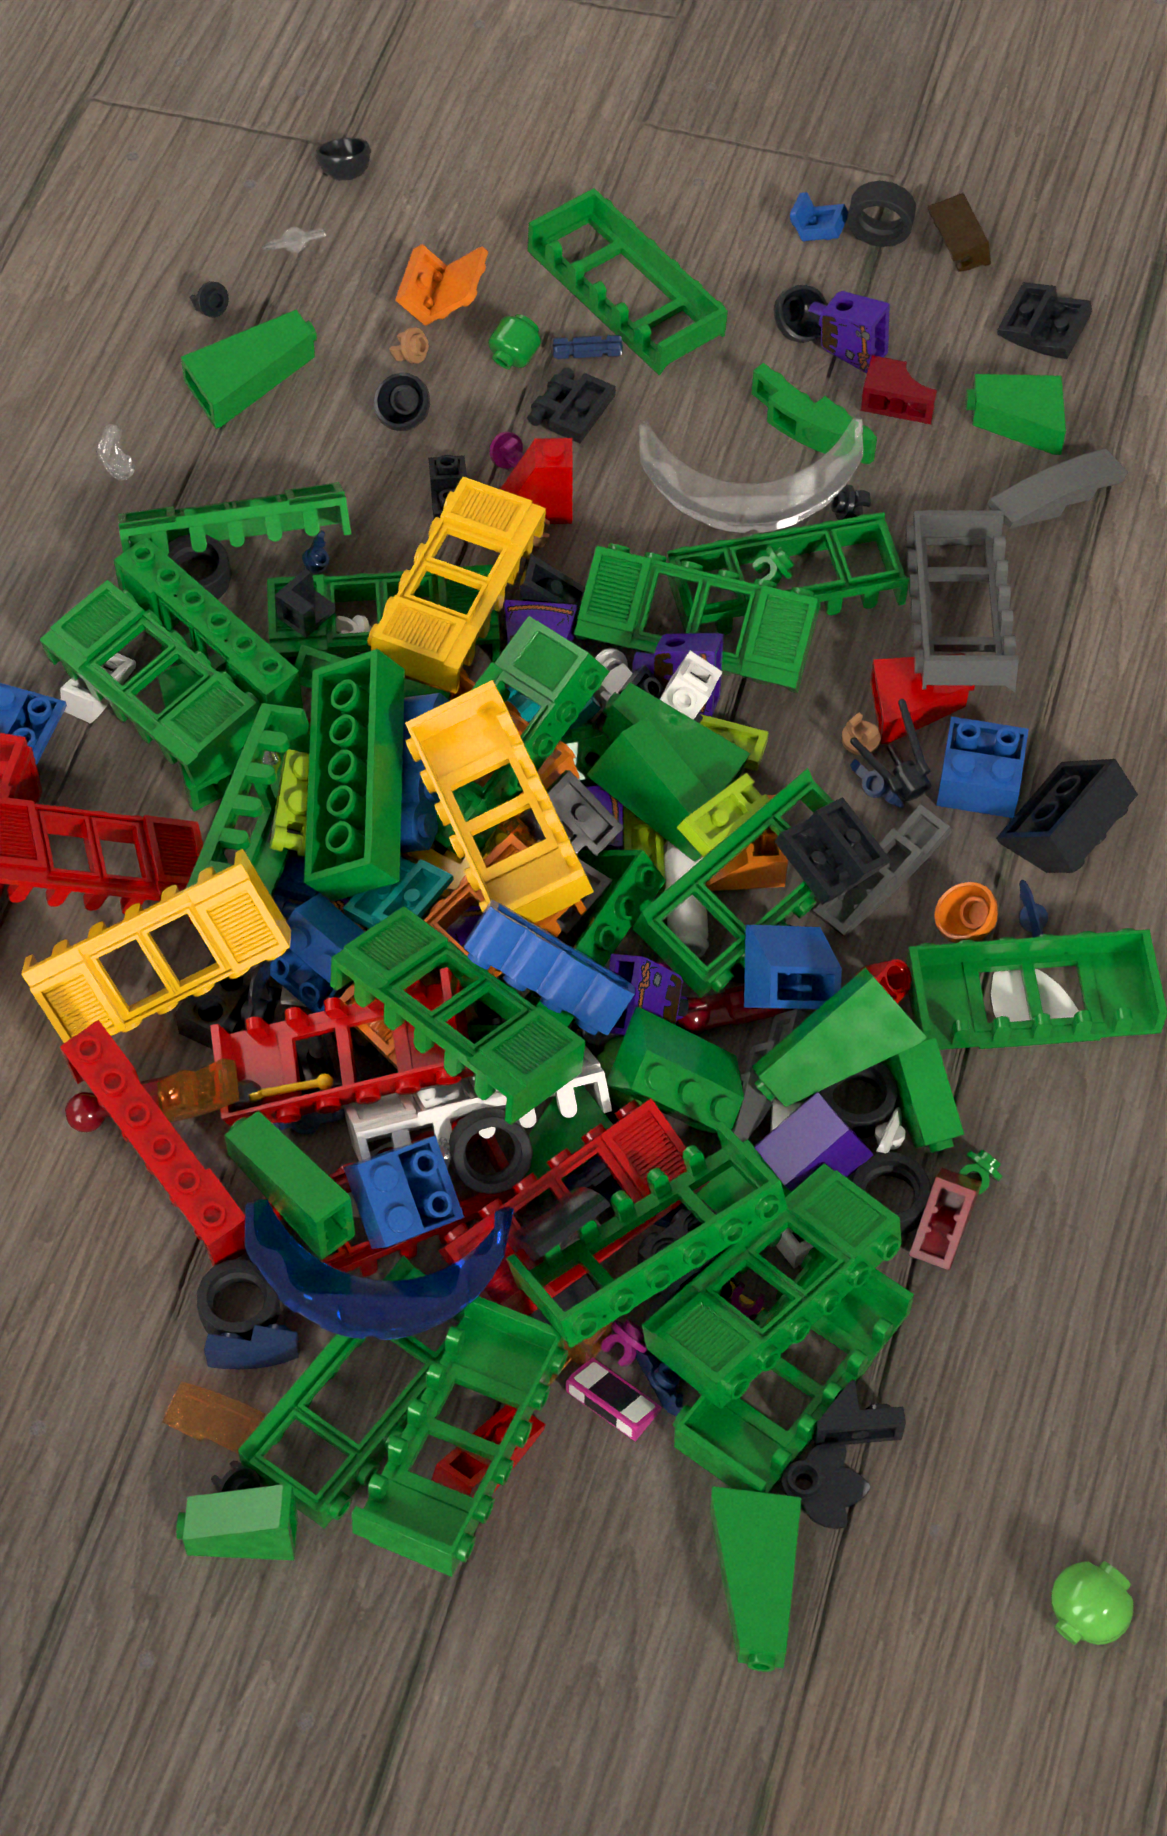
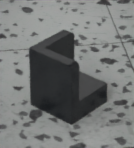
[275,568,336,638]

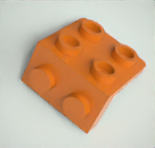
[395,244,488,326]

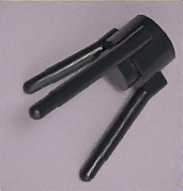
[850,699,931,801]

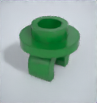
[752,546,794,584]
[958,1149,1003,1195]

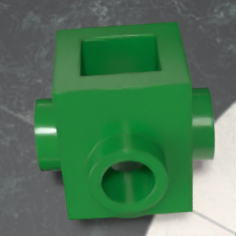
[560,725,613,784]

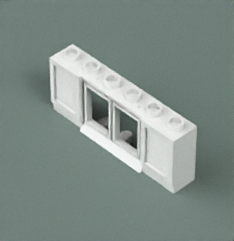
[343,1046,612,1161]

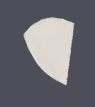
[991,969,1079,1022]

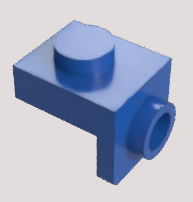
[790,192,848,241]

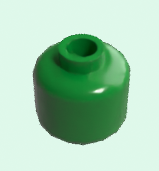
[488,314,541,369]

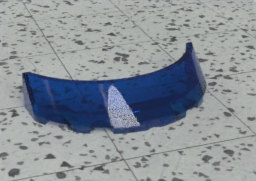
[245,1199,514,1340]

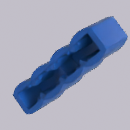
[400,693,450,853]
[464,900,635,1036]

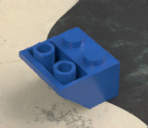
[0,683,67,765]
[936,716,1029,818]
[270,893,364,1013]
[744,925,842,1009]
[343,1136,464,1249]

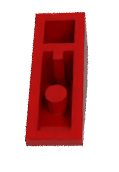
[431,1405,546,1498]

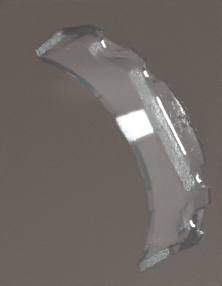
[639,415,863,533]

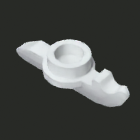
[875,1107,905,1153]

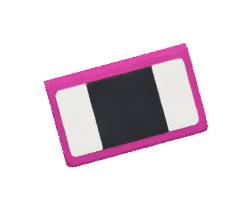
[566,1357,662,1442]

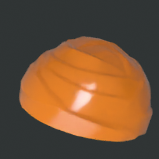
[934,882,998,943]

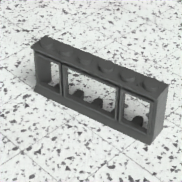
[905,510,1019,692]

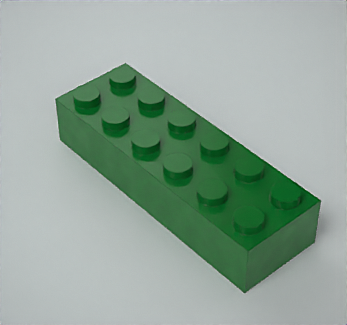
[304,649,405,901]

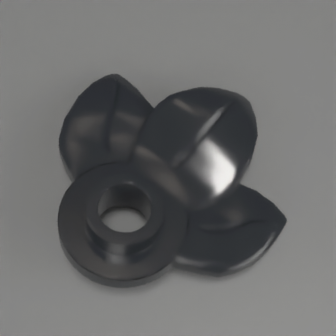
[240,960,282,1030]
[782,1443,871,1529]

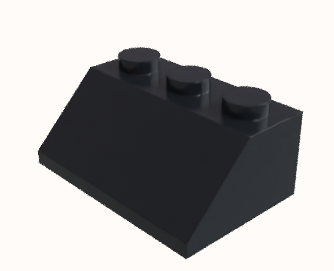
[996,759,1138,873]

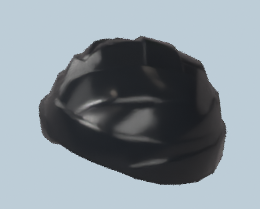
[316,137,372,181]
[773,285,828,343]
[374,372,430,431]

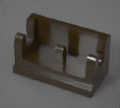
[928,193,991,272]

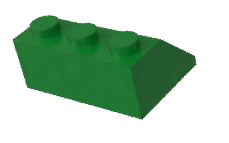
[606,1007,744,1134]

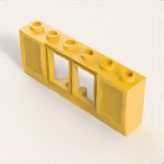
[367,476,546,694]
[405,680,594,924]
[21,849,291,1043]

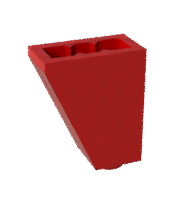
[500,438,573,524]
[870,653,975,744]

